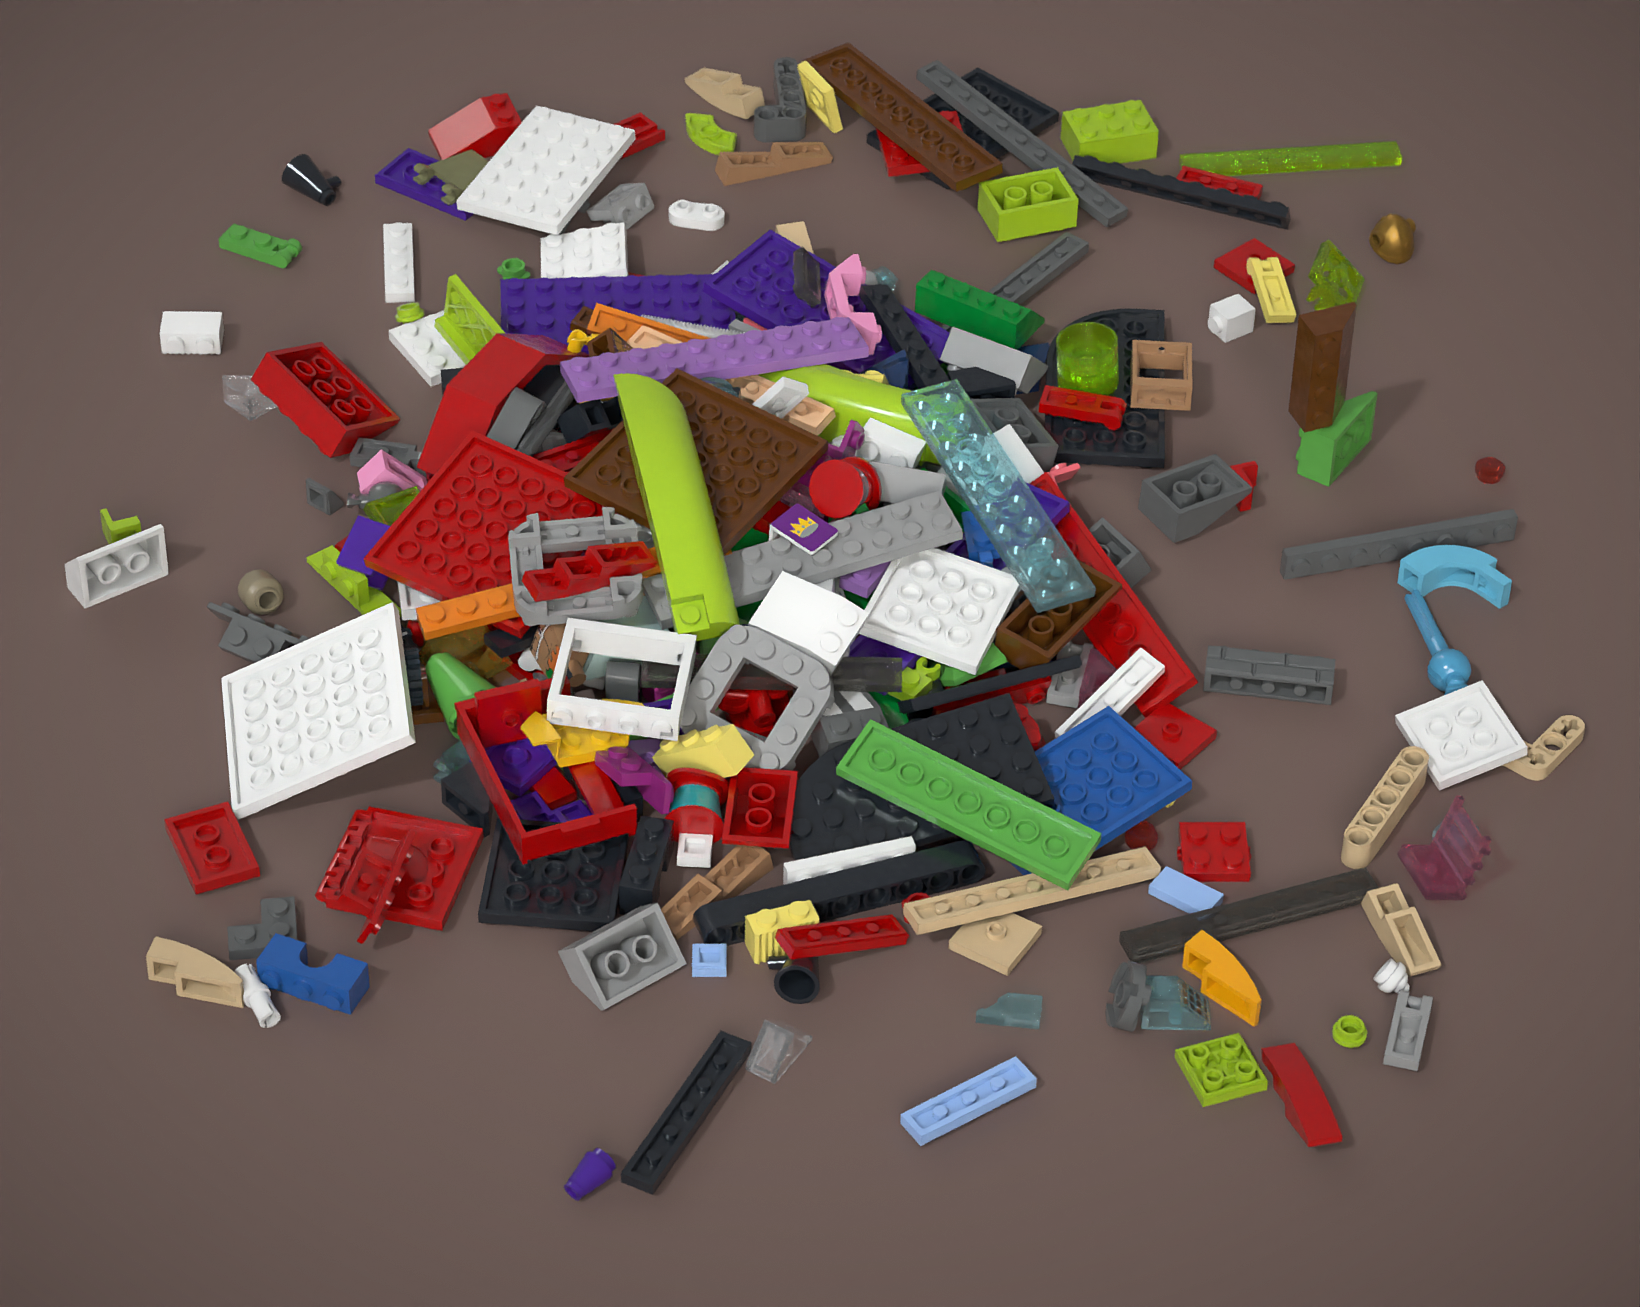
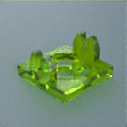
[1306,239,1365,311]

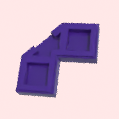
[511,791,592,823]

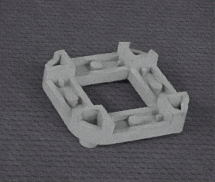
[508,507,643,626]
[681,625,835,771]

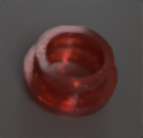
[1475,457,1506,484]
[1125,821,1158,850]

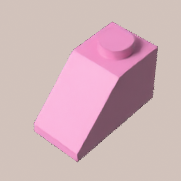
[357,450,427,496]

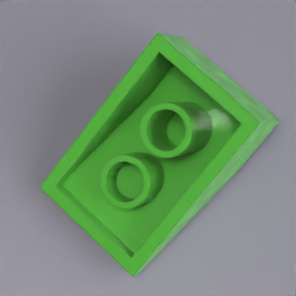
[1296,391,1378,487]

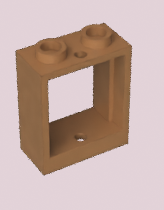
[1130,340,1192,411]

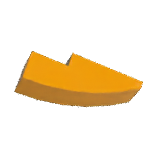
[1182,930,1261,1027]

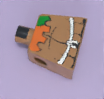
[529,623,589,687]

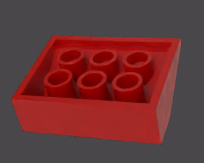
[250,342,400,458]

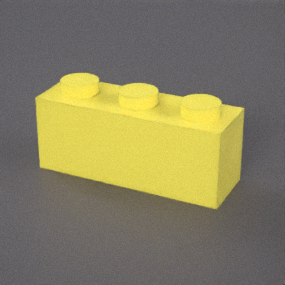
[652,724,754,778]

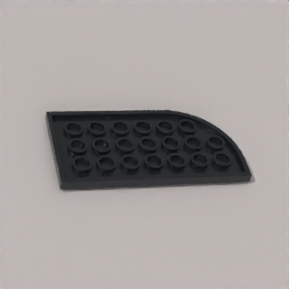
[1044,309,1165,468]
[789,693,1054,861]

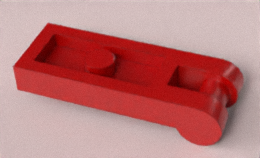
[1039,385,1127,430]

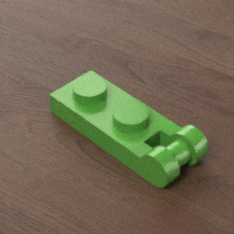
[219,224,302,268]

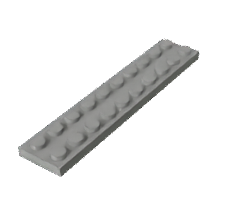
[642,490,963,630]

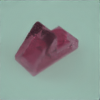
[1078,649,1117,709]

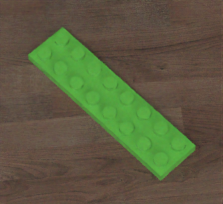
[836,719,1101,891]

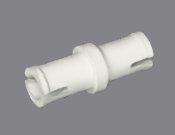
[234,964,281,1028]

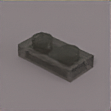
[792,247,821,308]

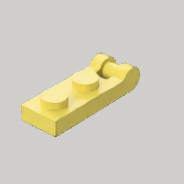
[1247,257,1296,323]

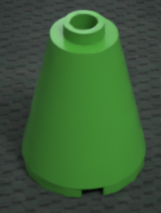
[426,652,496,740]

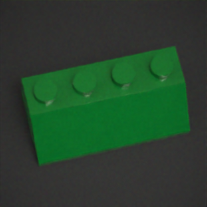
[915,270,1045,350]

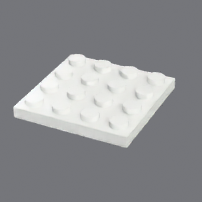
[858,548,1022,675]

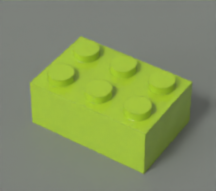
[1061,100,1159,164]
[977,167,1078,242]

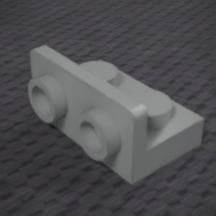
[587,183,654,230]

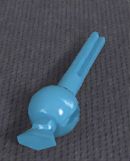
[1404,590,1472,695]

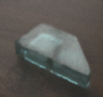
[975,992,1043,1029]

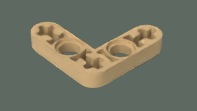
[1502,715,1585,781]

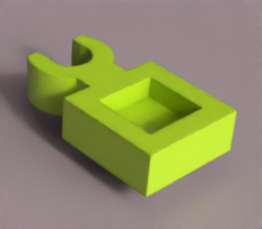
[888,657,941,701]

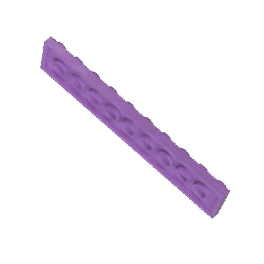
[560,317,869,403]

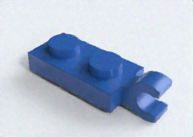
[961,508,1001,568]

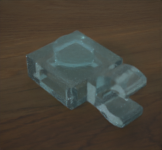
[433,740,470,784]

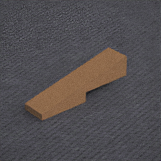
[715,142,833,186]
[661,845,774,940]

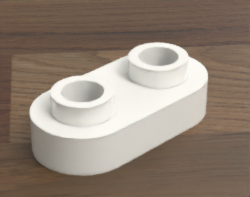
[669,200,724,231]

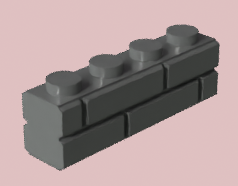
[1203,645,1336,705]

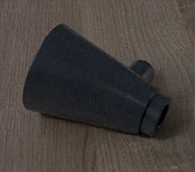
[282,154,341,206]
[768,956,820,1004]

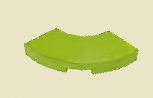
[686,113,737,155]

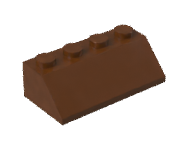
[1288,302,1357,433]
[995,556,1122,669]

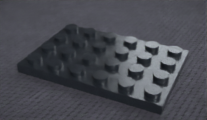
[867,67,1059,190]

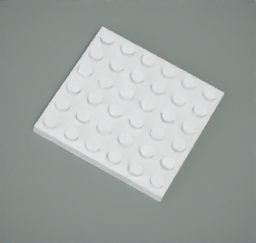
[221,602,416,820]

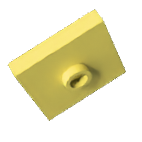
[798,61,843,134]

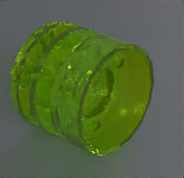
[1056,322,1119,395]

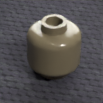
[238,569,283,615]

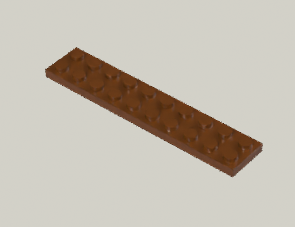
[803,42,1003,192]

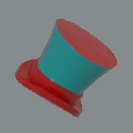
[809,456,882,518]
[664,768,730,844]

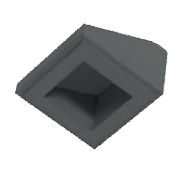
[306,478,344,515]

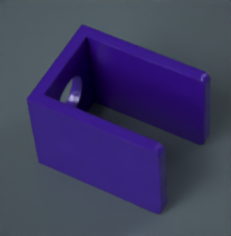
[336,515,391,590]

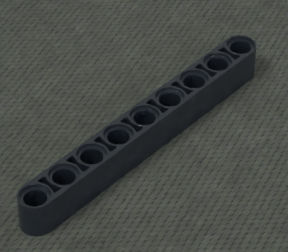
[693,840,986,946]

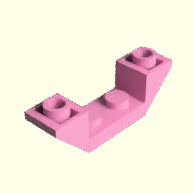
[824,254,882,355]

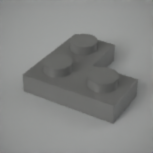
[227,896,297,960]

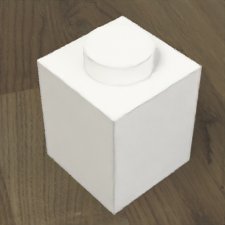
[1208,294,1256,343]

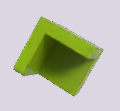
[100,508,142,544]

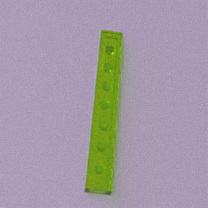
[1179,141,1402,176]

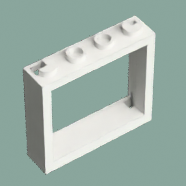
[547,618,697,741]

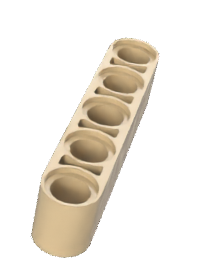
[1341,746,1429,869]

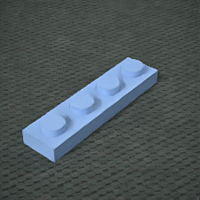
[900,1056,1037,1146]

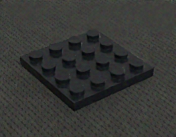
[478,818,629,931]

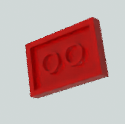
[164,801,260,895]

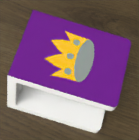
[769,503,838,555]

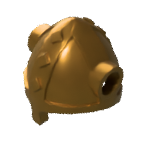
[1369,213,1416,264]

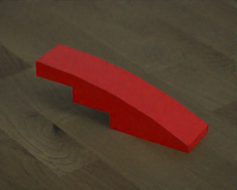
[521,541,657,602]
[1261,1043,1343,1147]

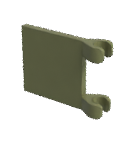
[413,149,489,205]

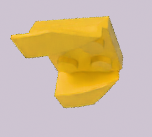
[521,699,644,768]

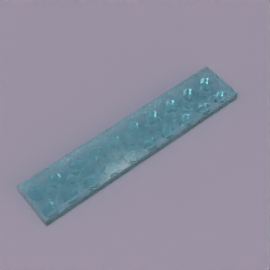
[901,379,1096,613]

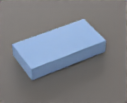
[1148,866,1224,922]

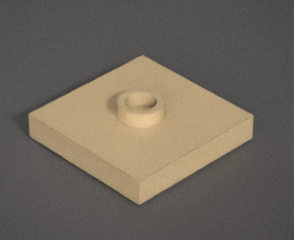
[949,913,1042,976]

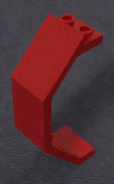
[416,333,589,482]

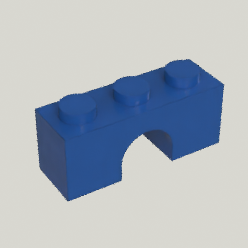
[256,933,370,1015]

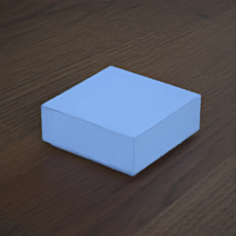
[692,944,727,977]

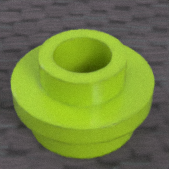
[395,302,425,324]
[1332,1015,1367,1048]

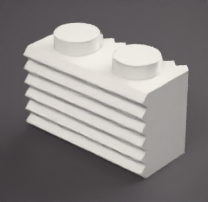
[160,311,224,355]
[854,417,926,469]

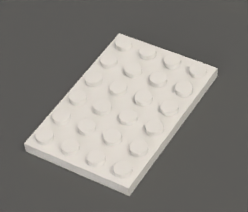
[456,106,636,235]

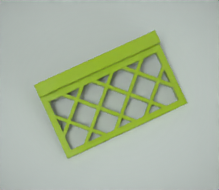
[434,274,506,365]

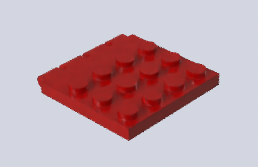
[315,806,484,931]

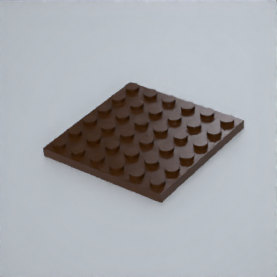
[564,368,828,556]

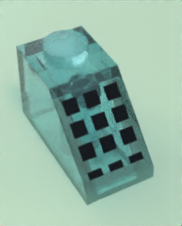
[1140,975,1211,1030]

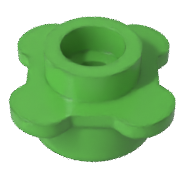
[497,258,530,279]

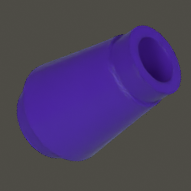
[564,1148,616,1201]

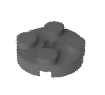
[1105,960,1151,1032]

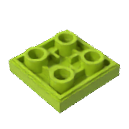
[1175,1033,1268,1107]

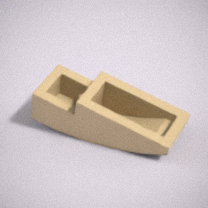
[685,68,765,119]
[1361,883,1442,977]
[146,936,245,1008]

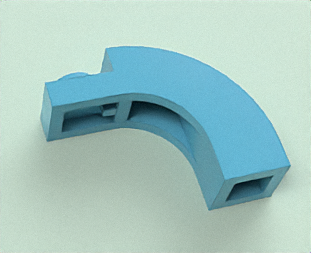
[1397,545,1512,609]

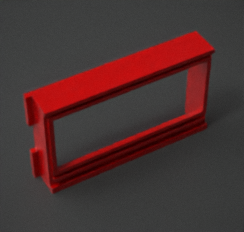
[454,675,637,864]

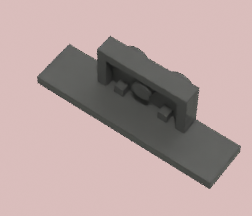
[207,602,310,663]

